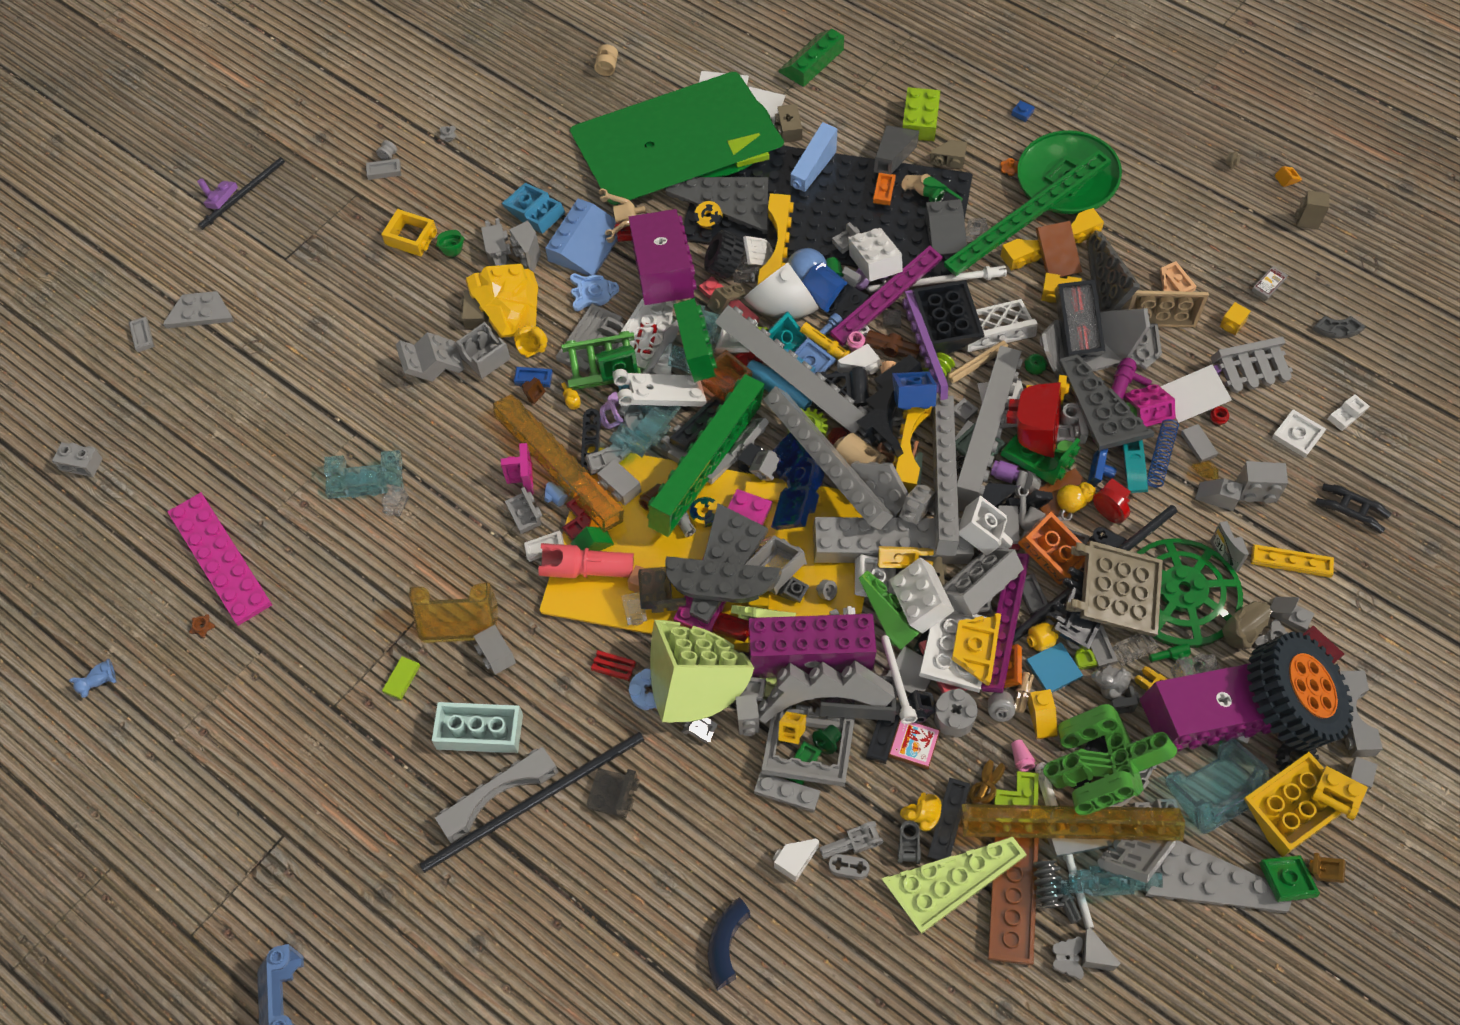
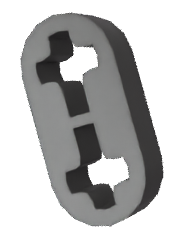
[829,854,870,880]

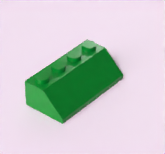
[779,29,844,87]

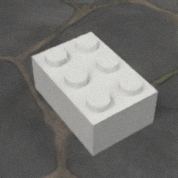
[848,228,903,281]
[889,557,954,634]

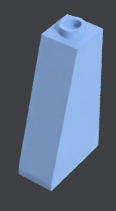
[790,122,837,192]

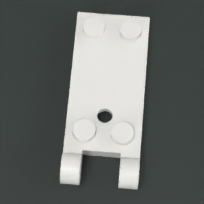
[612,369,707,407]

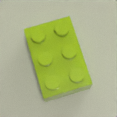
[902,87,941,142]

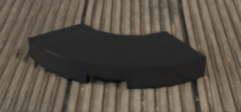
[1003,490,1053,514]

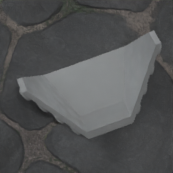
[1040,308,1150,381]

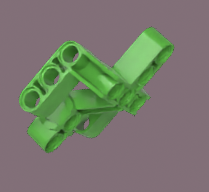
[1043,704,1177,815]

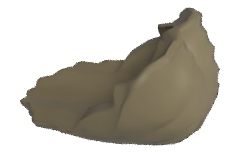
[1222,601,1272,650]

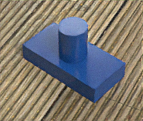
[1087,449,1117,487]

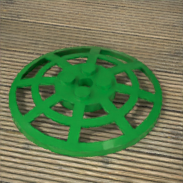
[1137,538,1243,648]

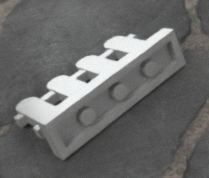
[1211,336,1293,393]

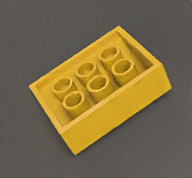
[1244,752,1351,857]

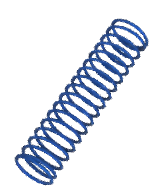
[1147,419,1179,487]

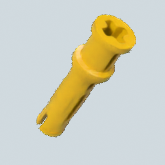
[800,322,851,360]

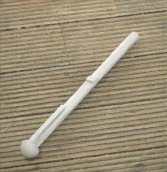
[1035,762,1094,930]

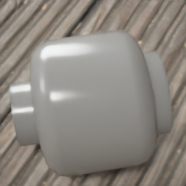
[987,691,1015,722]

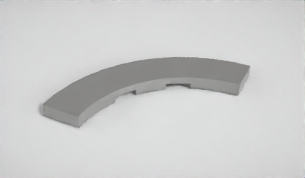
[585,405,643,474]

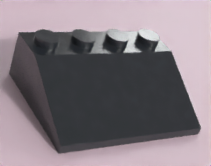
[913,280,985,355]

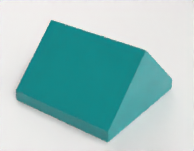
[768,312,807,352]

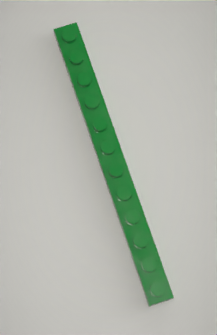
[944,150,1111,277]

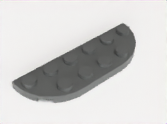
[665,556,782,603]

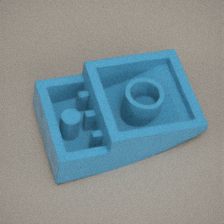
[502,183,565,234]

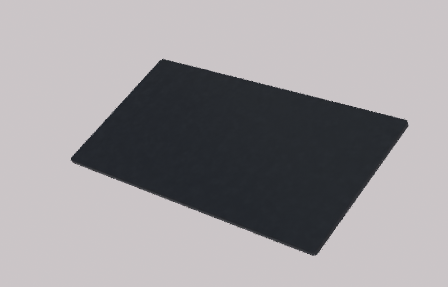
[684,146,973,278]

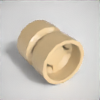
[594,44,618,76]

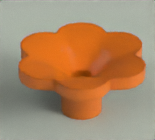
[1000,158,1019,176]

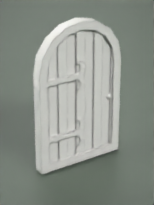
[743,236,773,267]

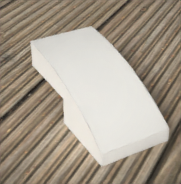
[1328,395,1370,431]

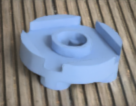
[629,668,657,710]

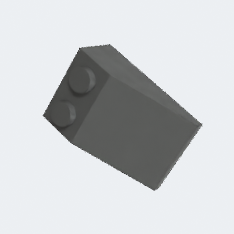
[925,199,967,256]

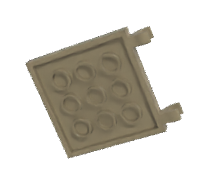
[1066,541,1163,637]

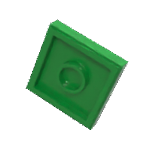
[1259,855,1320,902]

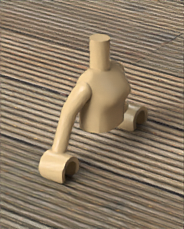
[599,188,646,243]

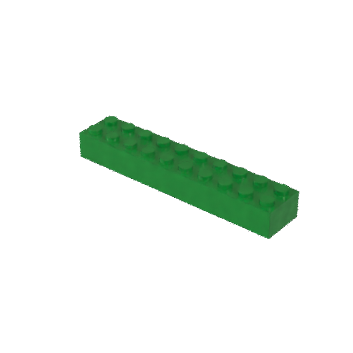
[647,374,765,537]

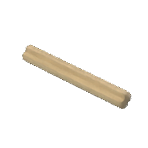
[947,340,1008,383]

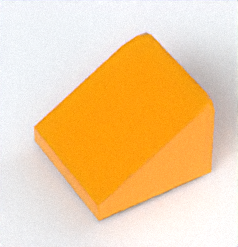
[1275,166,1302,187]

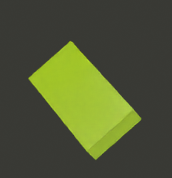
[382,656,420,700]

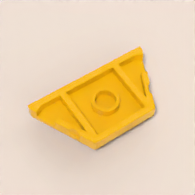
[951,613,1001,686]

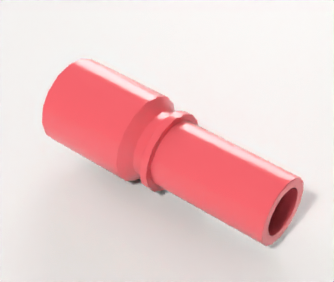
[538,543,634,578]

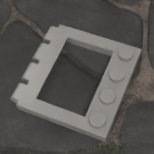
[761,704,855,787]

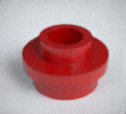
[1210,406,1229,425]

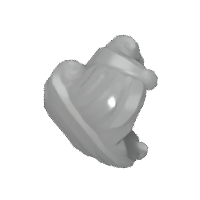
[1091,665,1131,700]

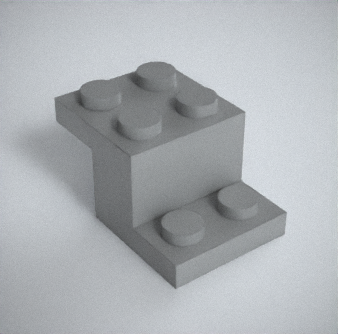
[395,332,464,381]

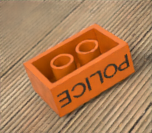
[1018,512,1085,585]

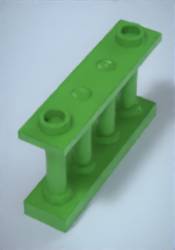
[561,331,641,390]

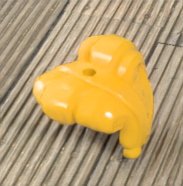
[514,326,548,358]
[900,792,941,831]

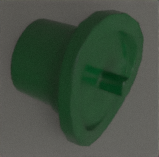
[812,725,842,755]

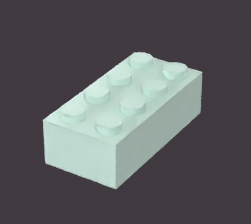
[432,702,523,753]

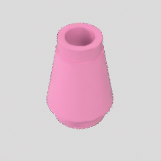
[847,331,865,353]
[1011,740,1035,772]

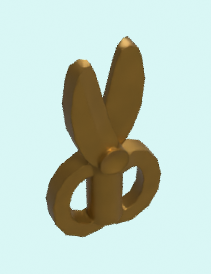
[969,760,1005,804]

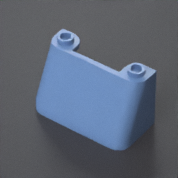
[257,944,304,1025]

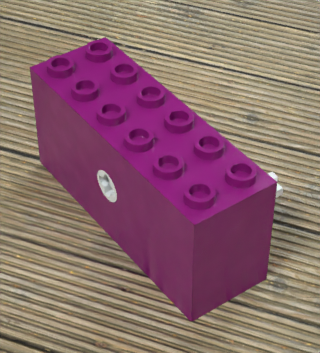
[628,209,697,307]
[748,606,877,678]
[1140,663,1271,752]

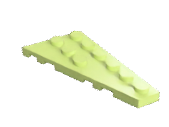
[882,837,1027,934]

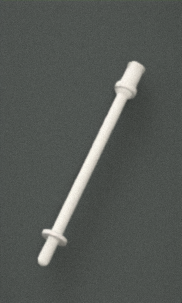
[867,265,1007,293]

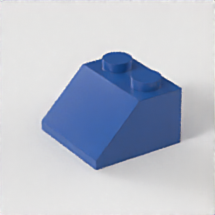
[892,371,937,410]

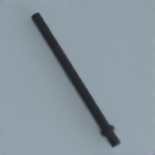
[198,157,285,230]

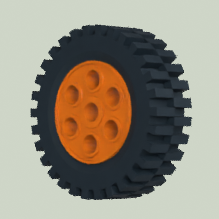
[1247,632,1354,751]

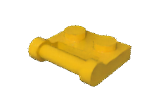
[1311,766,1368,821]

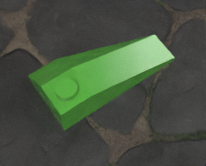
[859,570,920,650]

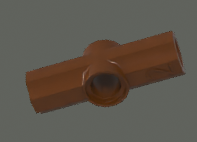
[864,330,920,360]

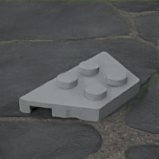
[163,291,234,329]
[850,461,909,518]

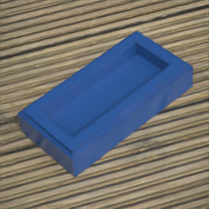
[514,367,553,388]

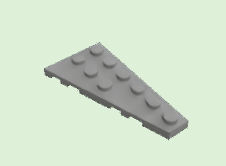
[1145,840,1292,914]

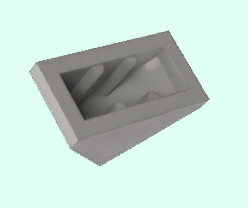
[1081,927,1121,971]

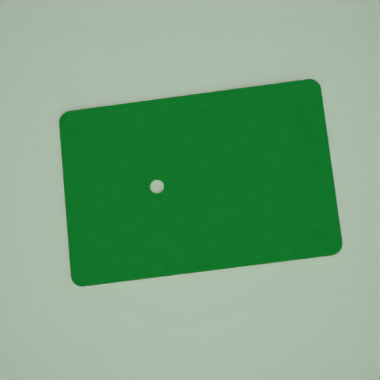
[570,72,784,205]

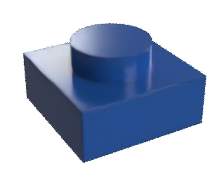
[1011,100,1035,122]

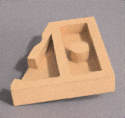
[1160,261,1197,292]

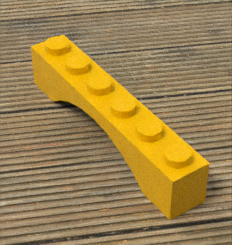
[757,193,794,285]
[1000,208,1104,271]
[893,406,932,493]

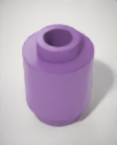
[990,460,1019,484]

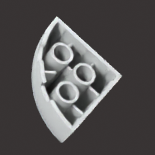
[744,263,819,319]

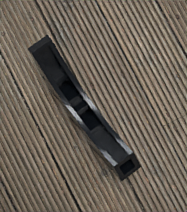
[856,355,923,458]

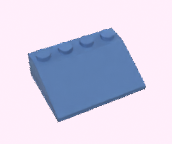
[545,198,624,276]

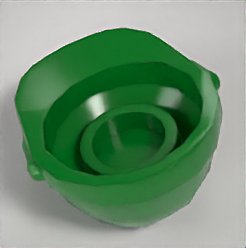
[436,230,465,257]

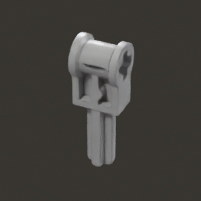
[820,821,884,859]

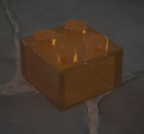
[701,350,752,401]

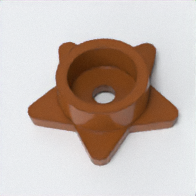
[189,614,215,638]

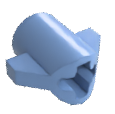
[544,482,568,507]

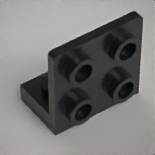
[821,283,870,320]

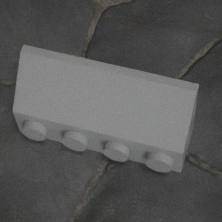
[943,548,1024,616]

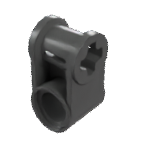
[898,820,921,864]

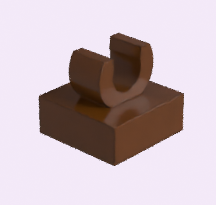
[521,377,546,404]

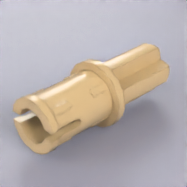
[1014,672,1034,713]

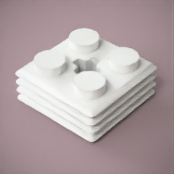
[855,554,896,597]

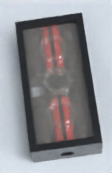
[1055,280,1106,358]

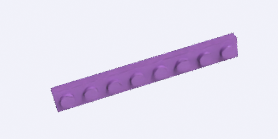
[902,290,948,400]

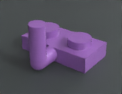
[197,179,238,209]

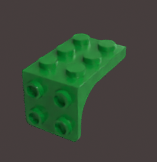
[1001,434,1081,485]

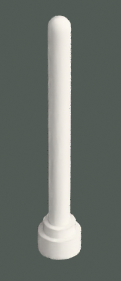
[881,635,918,724]

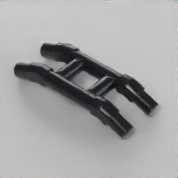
[1315,483,1392,534]

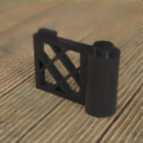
[814,367,870,411]

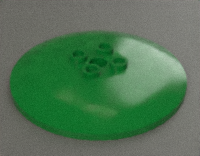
[1017,130,1122,214]

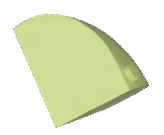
[650,620,754,723]

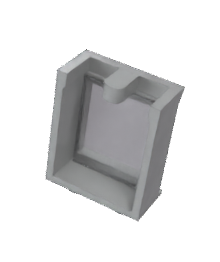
[745,536,807,595]

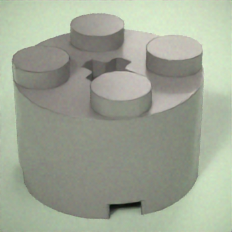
[934,689,978,737]

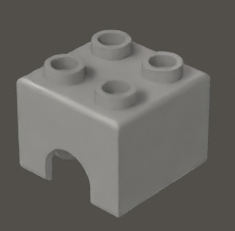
[456,322,511,379]

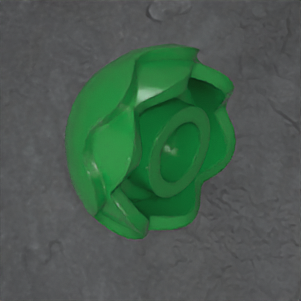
[1024,354,1047,375]

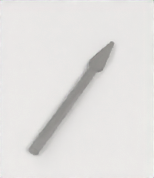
[618,319,679,416]

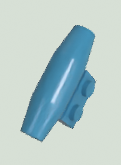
[745,349,815,411]

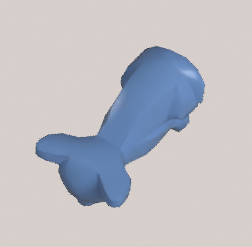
[69,659,117,698]

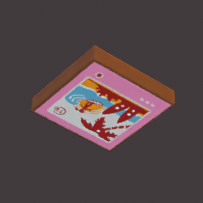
[888,719,940,770]

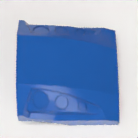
[802,262,848,312]

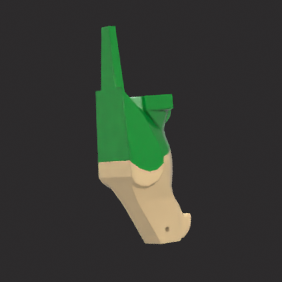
[901,174,963,202]

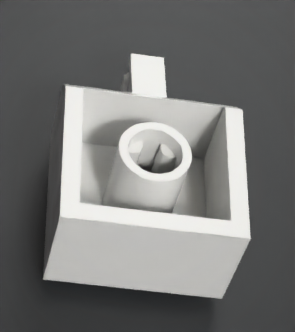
[959,496,1013,556]

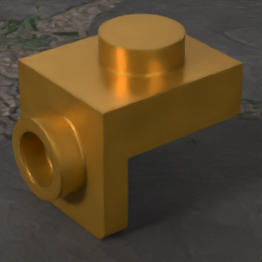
[1309,853,1346,883]

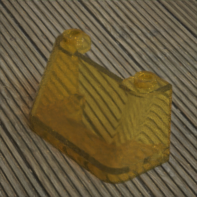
[409,583,498,643]

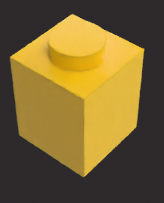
[1219,302,1251,335]

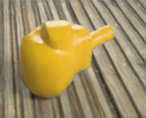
[561,382,581,410]

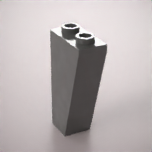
[874,125,919,175]

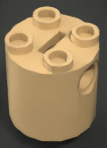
[834,433,887,466]

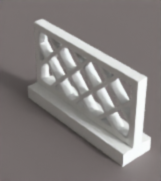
[965,299,1038,352]

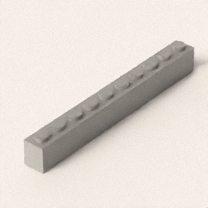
[715,305,869,434]
[957,346,1023,502]
[763,386,893,530]
[932,395,959,556]

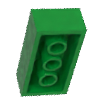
[673,298,717,382]

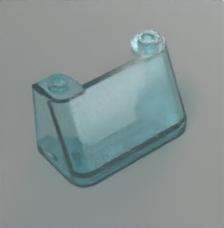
[1165,738,1269,834]

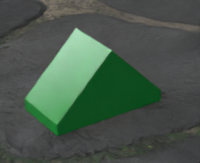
[571,526,614,551]

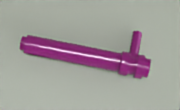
[1092,358,1152,442]

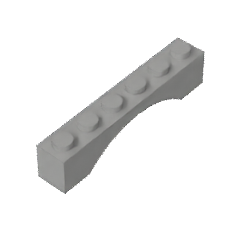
[435,747,559,844]

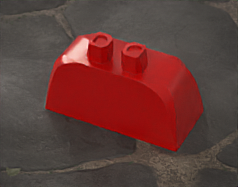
[1007,382,1061,458]

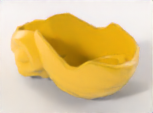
[1056,482,1096,514]

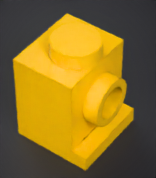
[778,711,806,744]

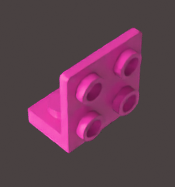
[1124,384,1176,427]

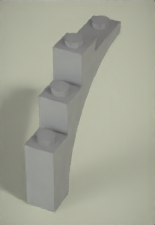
[758,661,895,723]

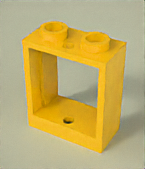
[381,209,437,256]

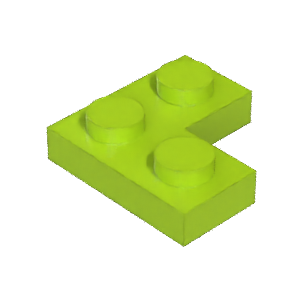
[994,771,1039,817]

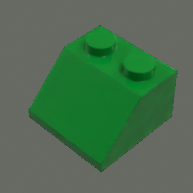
[595,345,638,382]

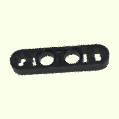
[581,408,601,475]

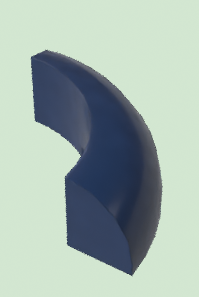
[708,897,750,991]

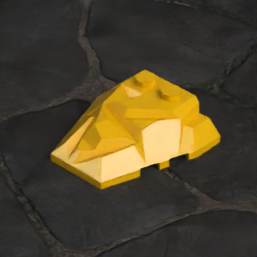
[465,264,538,338]

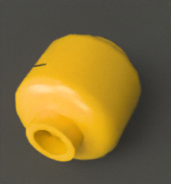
[1026,622,1058,652]

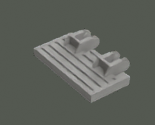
[556,304,624,374]
[1097,824,1176,883]

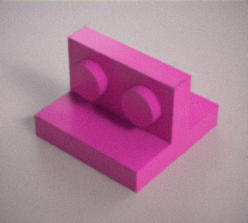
[501,443,534,495]

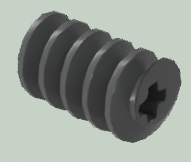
[1032,861,1065,908]

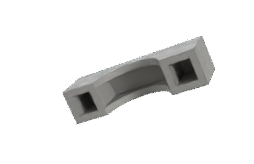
[1339,671,1383,757]

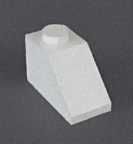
[837,344,880,376]
[773,839,819,882]

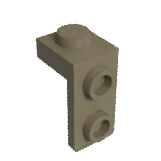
[707,284,748,316]

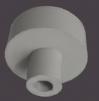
[816,579,837,600]

